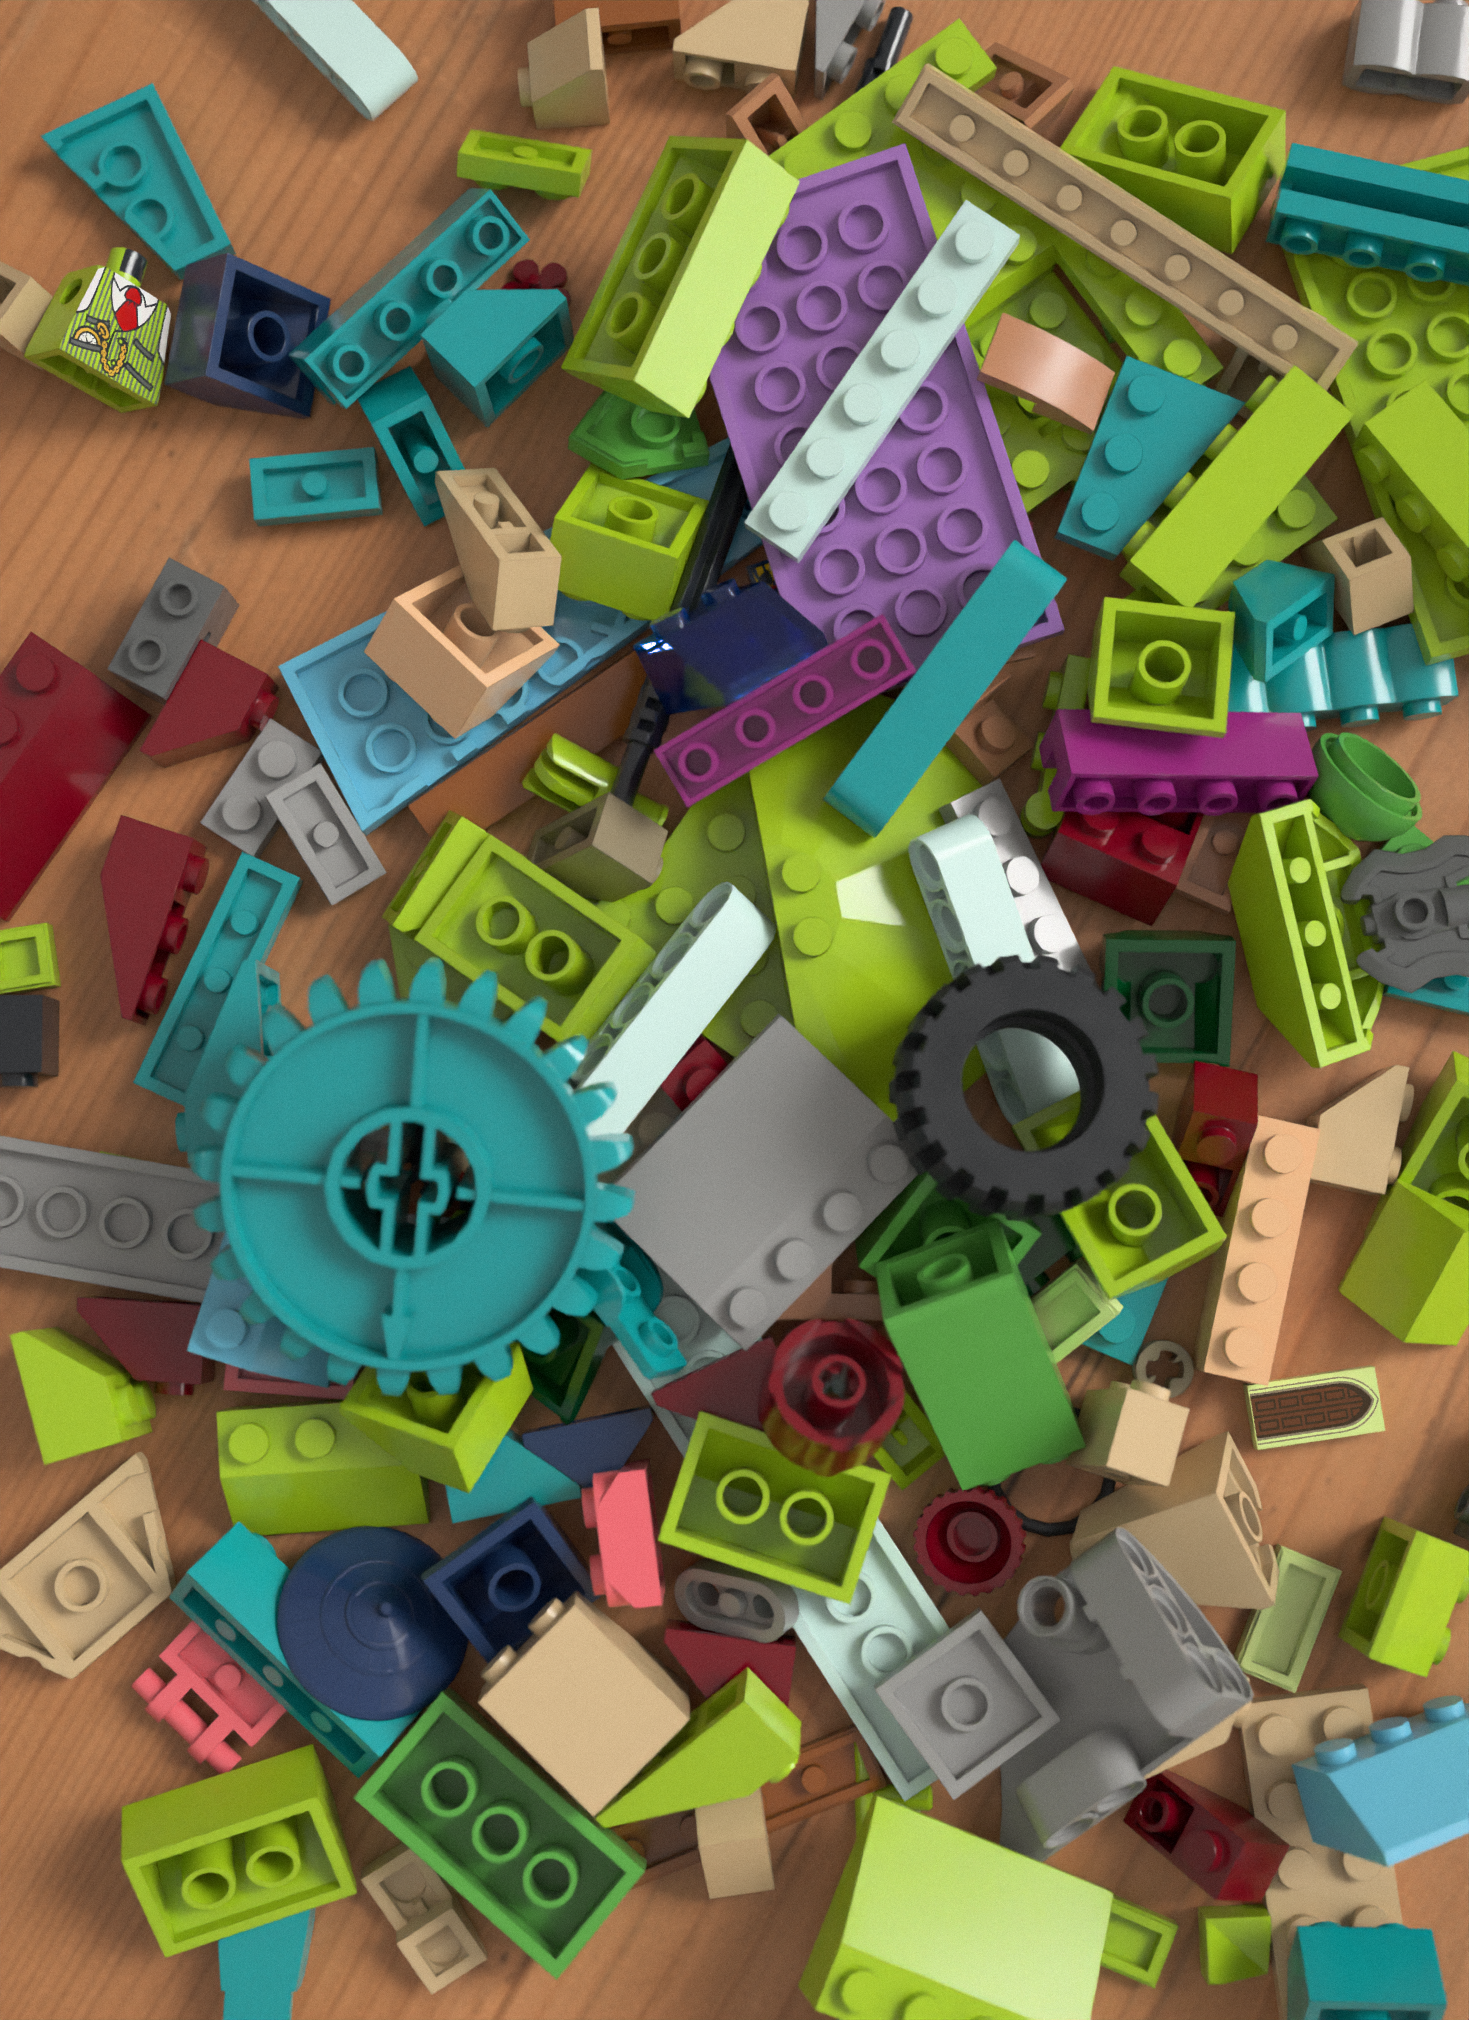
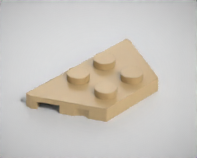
[0,1452,177,1680]

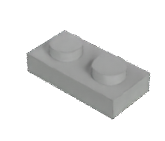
[200,718,325,858]
[264,763,387,905]

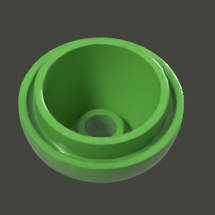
[1307,732,1422,842]

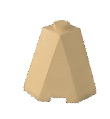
[1070,1431,1279,1609]

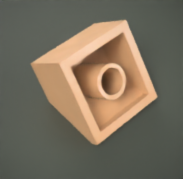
[364,565,560,739]

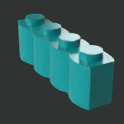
[1228,623,1459,732]

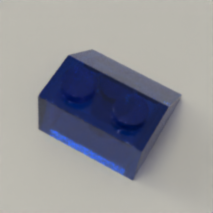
[633,578,829,715]

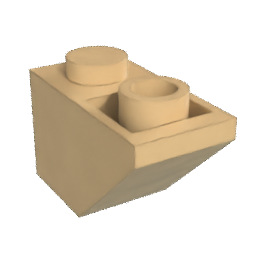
[673,0,809,99]
[1300,517,1414,635]
[1305,1065,1414,1196]

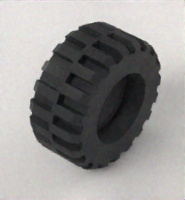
[889,954,1159,1221]

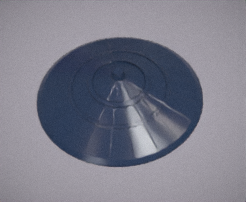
[277,1526,469,1721]

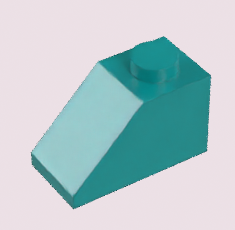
[357,366,465,527]
[1228,559,1335,683]
[445,1428,584,1523]

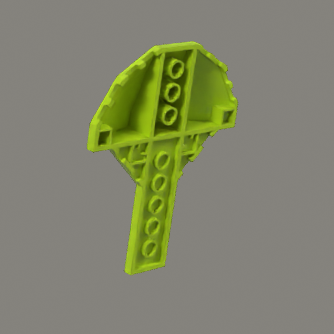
[388,663,986,1122]

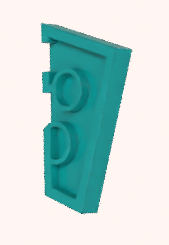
[41,83,236,280]
[1054,356,1246,561]

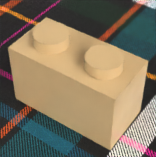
[1066,1380,1190,1487]

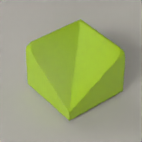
[1198,1904,1272,1985]

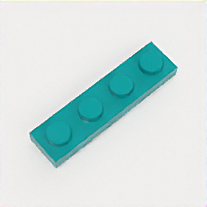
[133,852,304,1106]

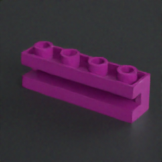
[654,613,916,807]
[1039,709,1318,816]

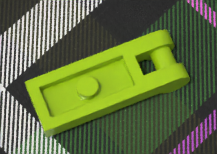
[1019,654,1090,839]

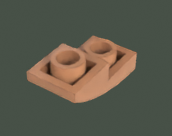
[976,313,1115,435]

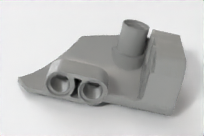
[999,1527,1253,1862]

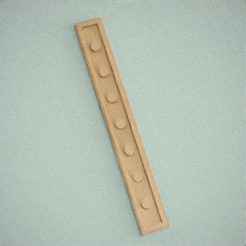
[892,63,1358,391]

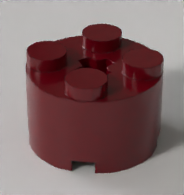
[757,1318,905,1477]

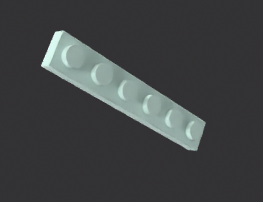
[744,200,1020,564]

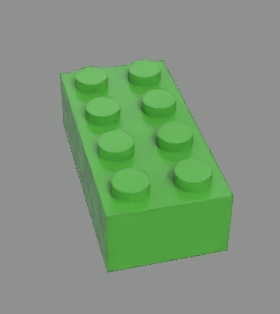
[354,1687,647,1980]

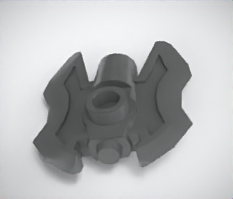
[1340,835,1469,993]

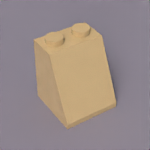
[478,1591,690,1817]

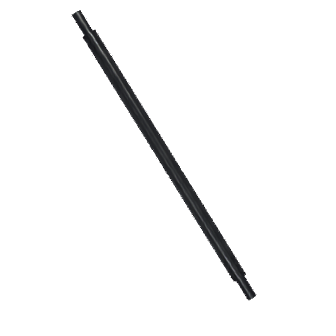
[610,7,913,807]

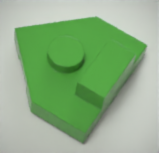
[568,390,710,480]

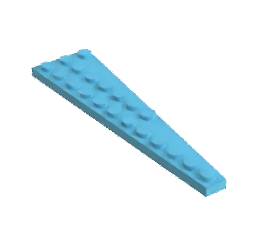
[278,437,763,836]

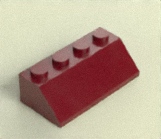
[0,632,153,922]

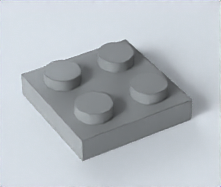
[874,1607,1061,1800]

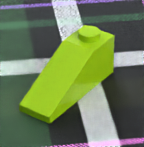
[596,1667,801,1828]

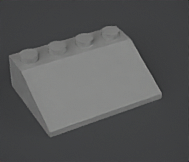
[612,1014,918,1351]

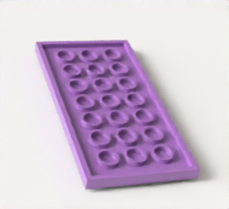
[709,143,1065,695]

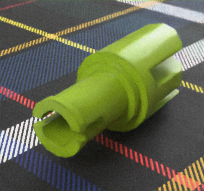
[522,733,669,827]

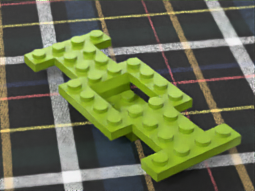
[769,18,1338,622]

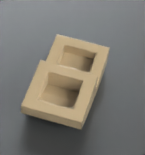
[361,1842,488,1994]

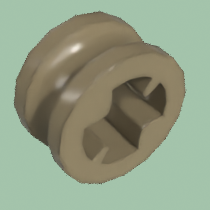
[1131,1339,1194,1398]

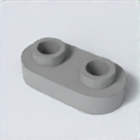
[674,1558,799,1643]

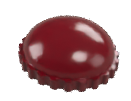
[913,1486,1026,1597]

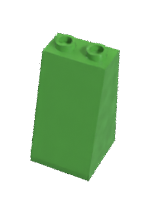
[875,1218,1086,1491]

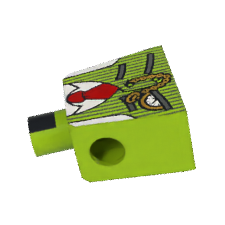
[24,247,171,413]

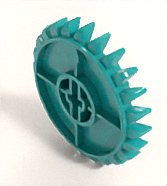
[190,957,635,1396]

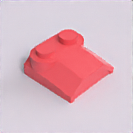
[582,1458,666,1609]

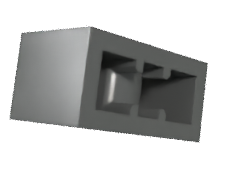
[107,558,240,705]

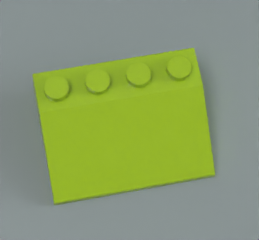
[798,1793,1114,2020]

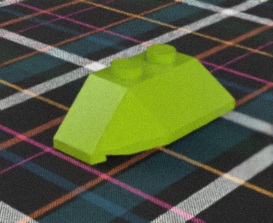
[1228,799,1385,1068]

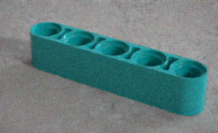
[822,539,1067,838]

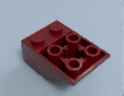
[1040,811,1204,927]

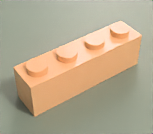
[1192,1115,1320,1386]

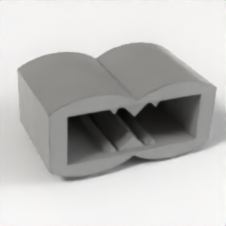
[1342,0,1469,104]

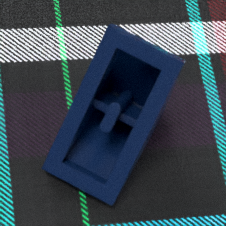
[522,1404,655,1488]

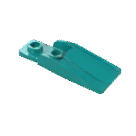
[575,1221,687,1380]
[218,1907,316,2020]

